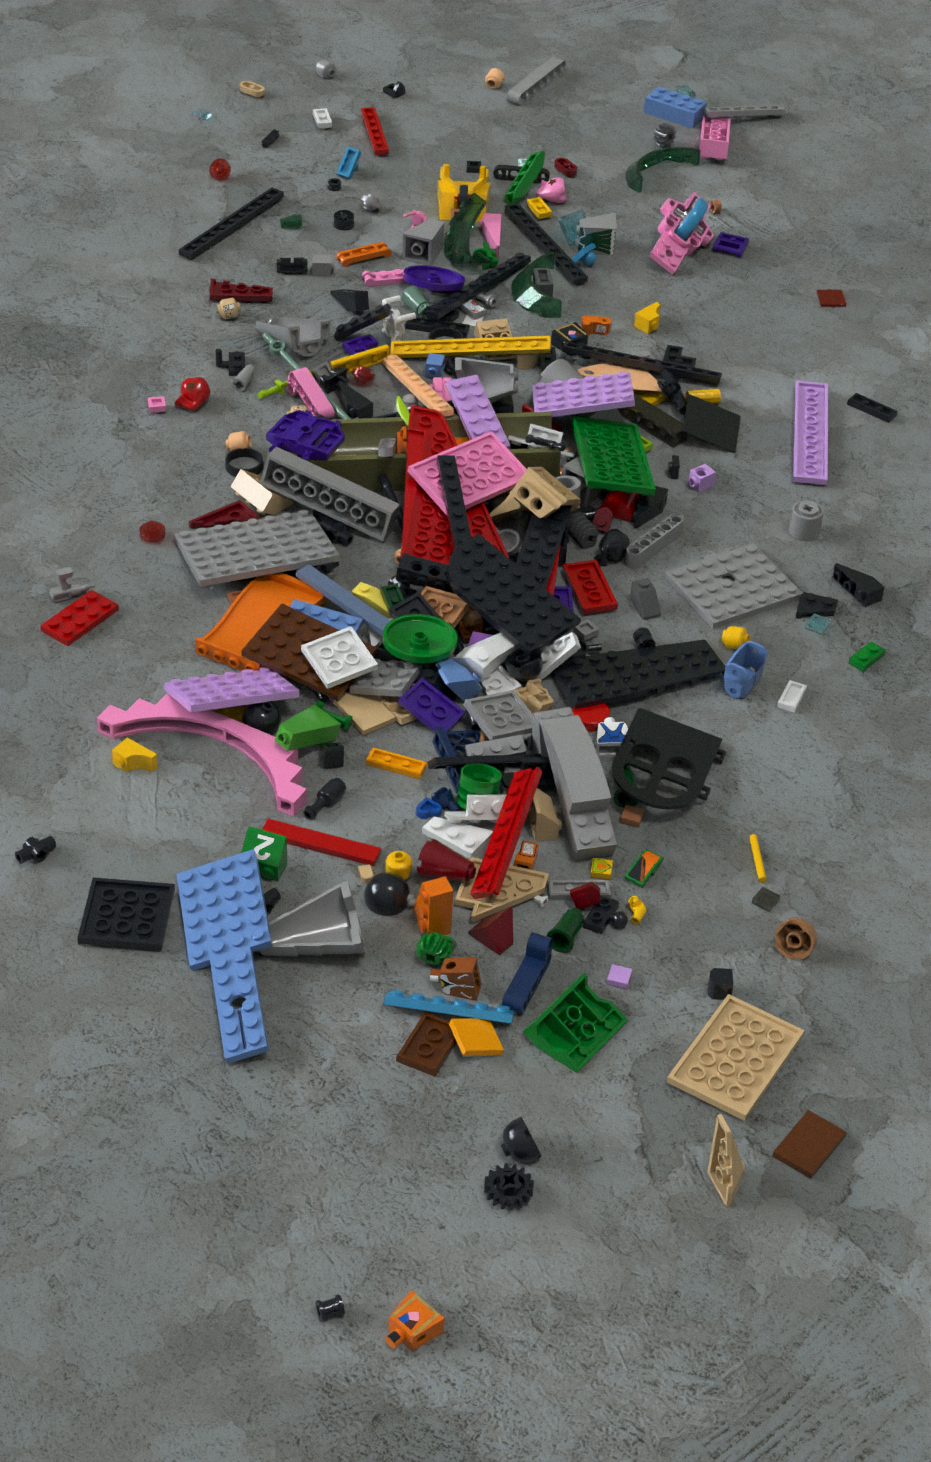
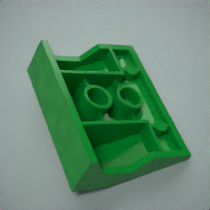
[522,972,628,1073]

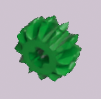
[416,932,452,967]

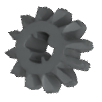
[653,123,676,148]

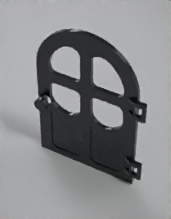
[611,708,727,809]

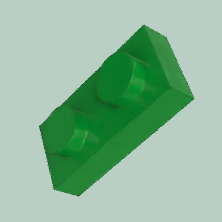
[848,641,886,672]

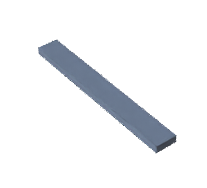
[296,564,391,636]

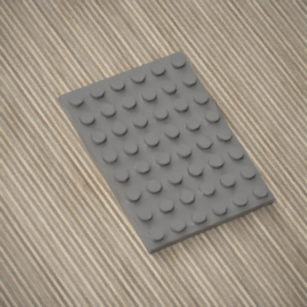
[174,510,340,587]

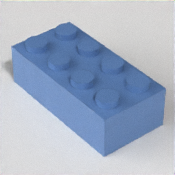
[644,87,707,129]

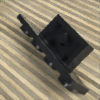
[501,757,556,788]

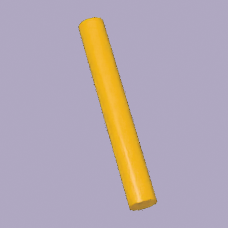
[749,834,767,883]

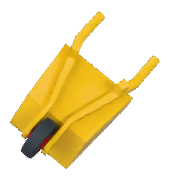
[437,164,491,222]

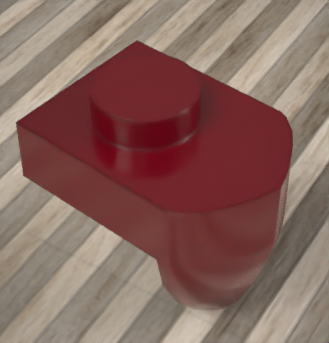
[592,507,614,533]
[570,881,601,910]

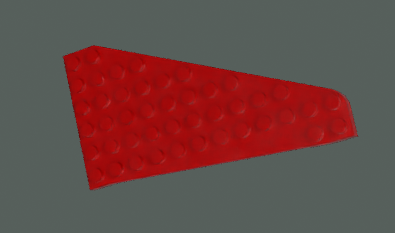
[399,405,509,565]

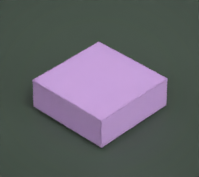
[607,964,632,989]

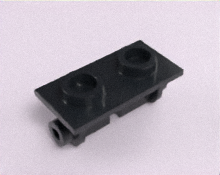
[277,257,308,274]

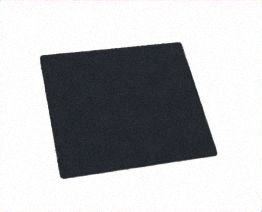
[683,394,741,453]

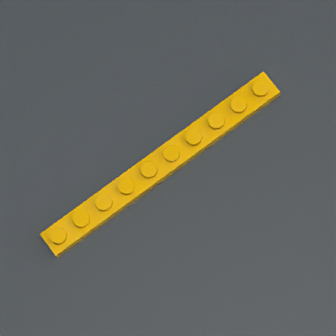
[390,336,551,358]

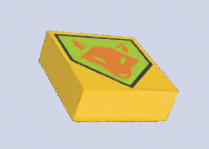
[590,858,613,880]

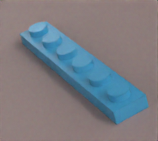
[384,990,514,1023]

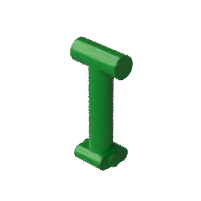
[316,701,353,730]

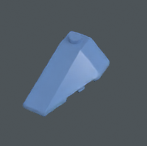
[435,657,483,702]

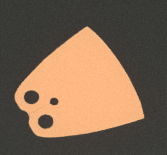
[578,362,661,391]

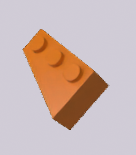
[413,876,453,935]

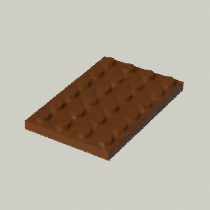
[242,603,377,701]

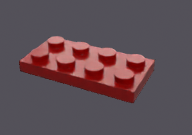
[562,560,618,614]
[40,590,119,646]

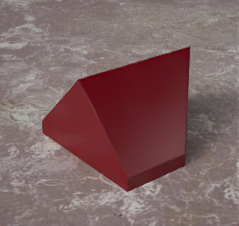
[468,906,514,955]

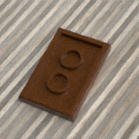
[396,1012,457,1077]
[773,1110,847,1179]

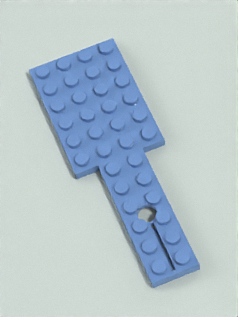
[176,849,273,1064]

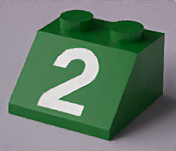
[241,826,287,881]

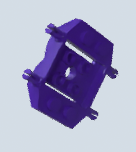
[266,410,345,461]

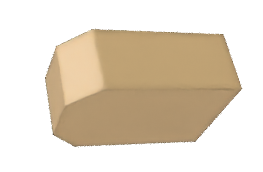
[358,864,373,884]

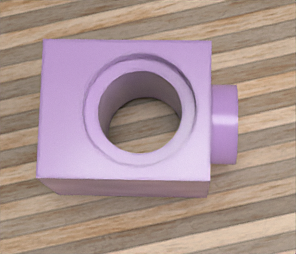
[688,464,716,492]

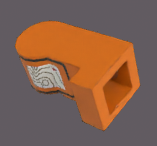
[581,316,611,336]
[514,840,539,870]

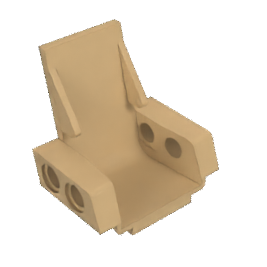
[490,467,580,521]

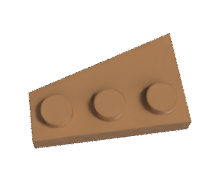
[421,586,470,628]

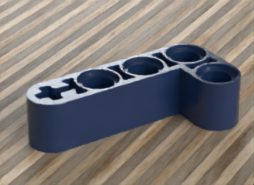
[502,932,553,1015]

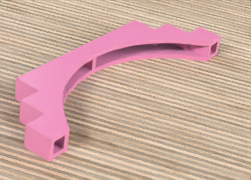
[97,693,307,817]

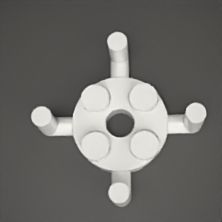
[382,295,416,341]

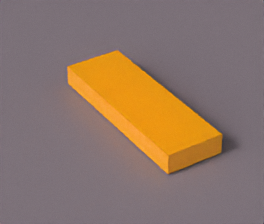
[366,748,427,779]

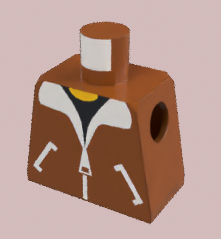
[430,957,482,1001]

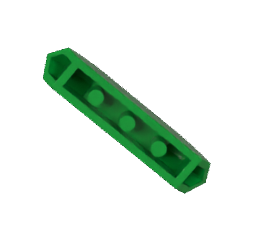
[505,151,545,205]

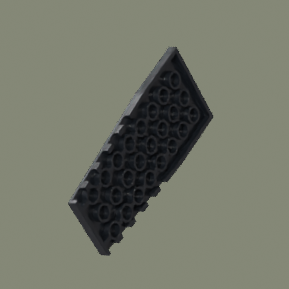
[550,640,725,709]

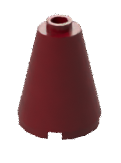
[417,838,476,882]

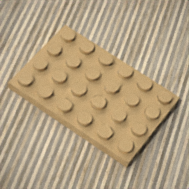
[667,994,805,1121]

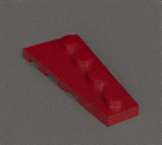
[210,278,273,302]

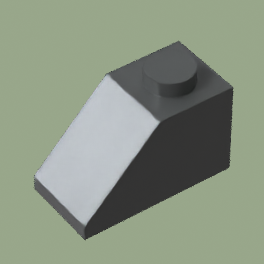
[630,578,661,620]

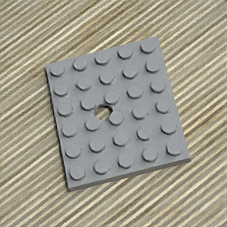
[664,543,803,629]

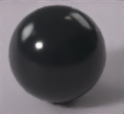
[364,872,410,916]

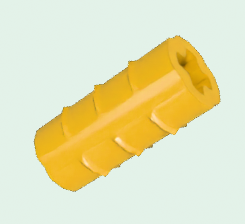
[685,389,721,404]

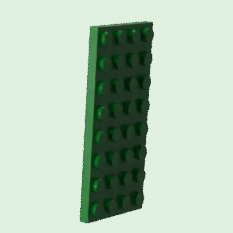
[571,415,656,496]

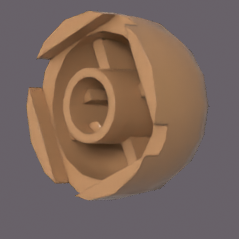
[774,917,818,960]

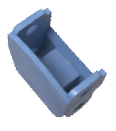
[724,641,768,698]

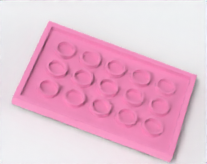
[407,431,527,515]

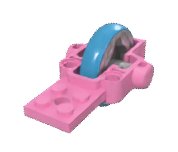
[649,192,714,275]

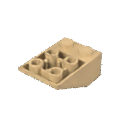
[474,318,518,361]

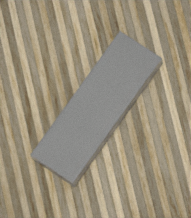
[548,880,611,900]

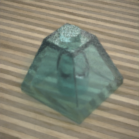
[558,209,586,246]

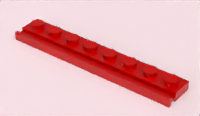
[470,767,542,899]

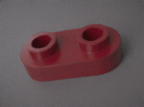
[554,158,577,177]

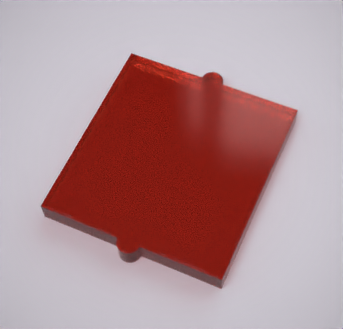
[817,289,846,308]

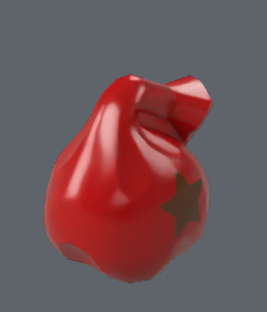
[175,377,210,411]

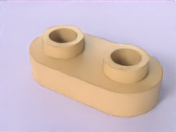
[240,81,265,98]

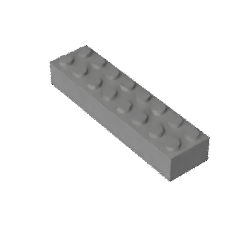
[260,447,400,541]

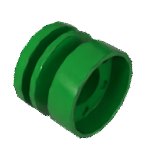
[456,763,502,809]

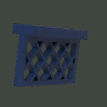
[432,727,502,793]

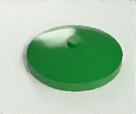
[383,614,457,663]

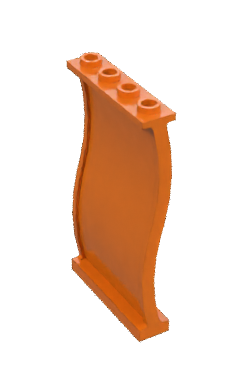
[195,572,327,671]

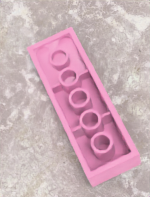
[699,116,731,160]

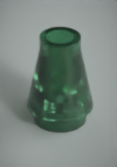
[280,213,303,228]

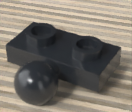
[583,896,628,933]

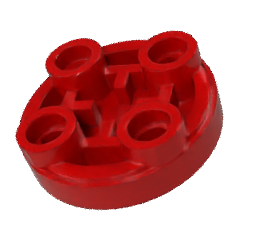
[572,704,610,732]

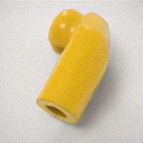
[628,896,646,925]

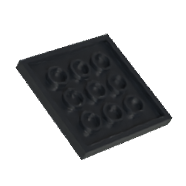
[77,877,175,950]

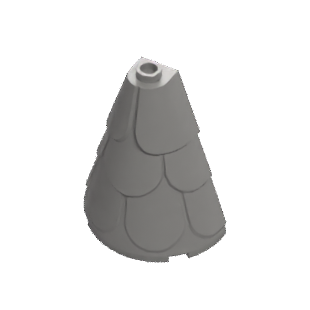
[256,881,366,957]

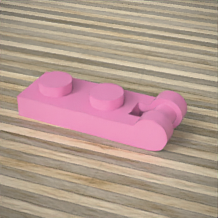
[362,269,407,287]

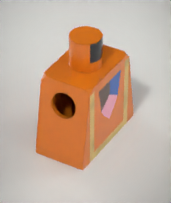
[385,1290,445,1350]

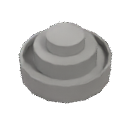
[360,194,382,212]

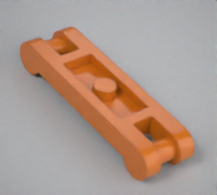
[336,242,392,267]

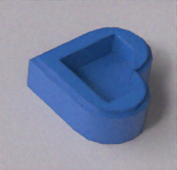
[416,797,442,819]

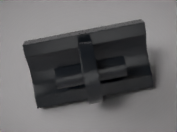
[320,367,349,394]

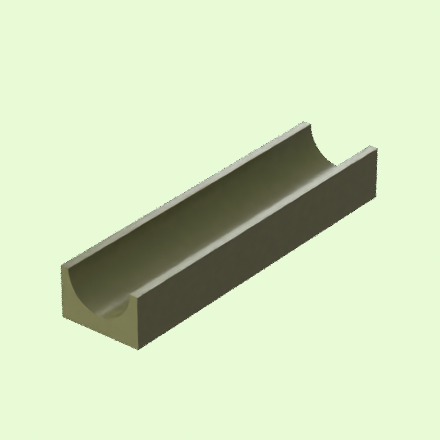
[284,412,561,492]

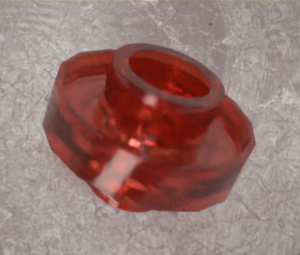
[209,158,231,181]
[351,366,375,385]
[139,521,166,542]

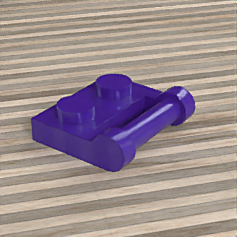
[712,232,749,258]

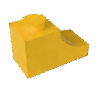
[634,302,661,334]
[112,738,158,773]

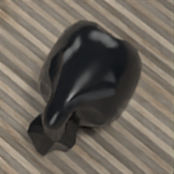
[594,529,630,566]

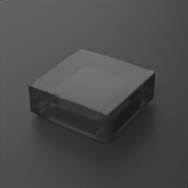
[752,887,780,912]

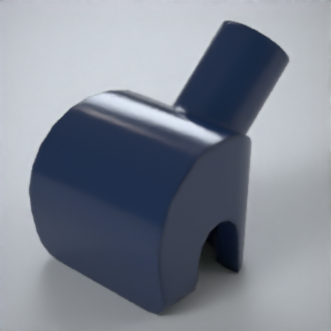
[431,787,460,811]

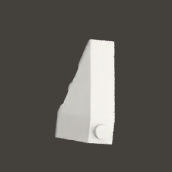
[453,632,518,681]

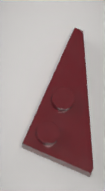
[189,500,259,529]

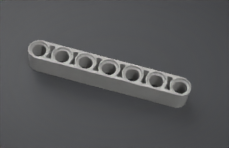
[507,57,566,105]

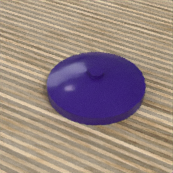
[403,265,465,291]

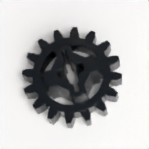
[484,1163,534,1210]

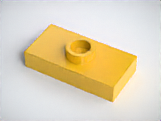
[527,197,552,219]

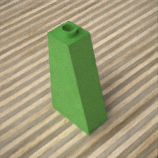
[275,705,341,751]

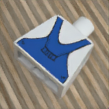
[596,717,633,757]

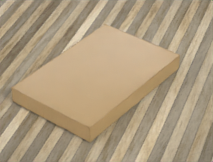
[333,691,395,735]

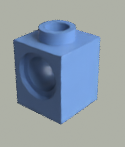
[425,353,445,378]

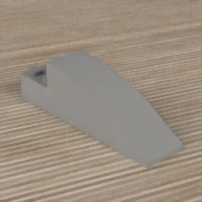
[540,715,617,861]

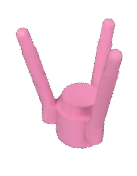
[403,210,427,228]

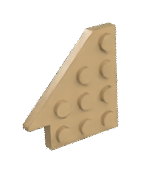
[455,857,549,922]

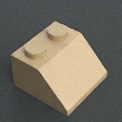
[527,788,562,842]

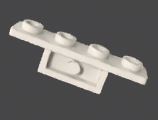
[508,424,575,460]
[444,795,506,823]

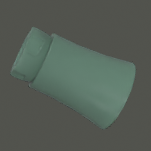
[401,285,431,318]

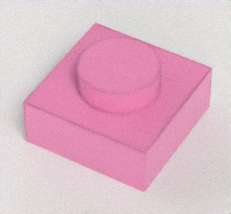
[148,396,166,413]

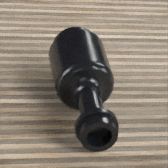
[303,778,346,819]

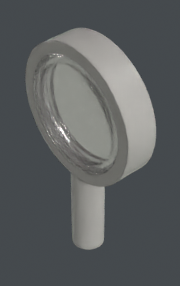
[495,526,521,555]

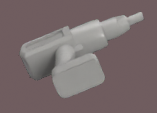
[49,567,95,603]

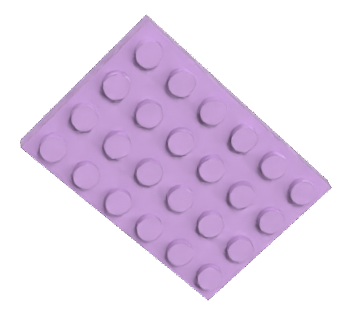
[532,371,635,417]
[164,667,299,712]

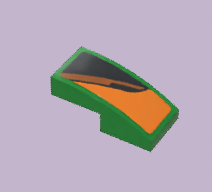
[625,849,664,888]

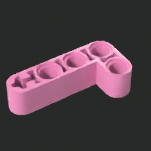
[287,367,335,419]

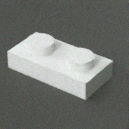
[313,108,332,129]

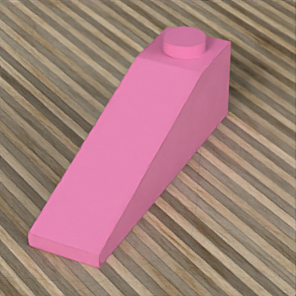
[480,213,501,259]

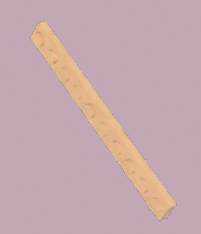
[382,355,454,417]

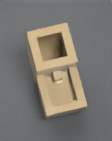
[517,353,539,369]

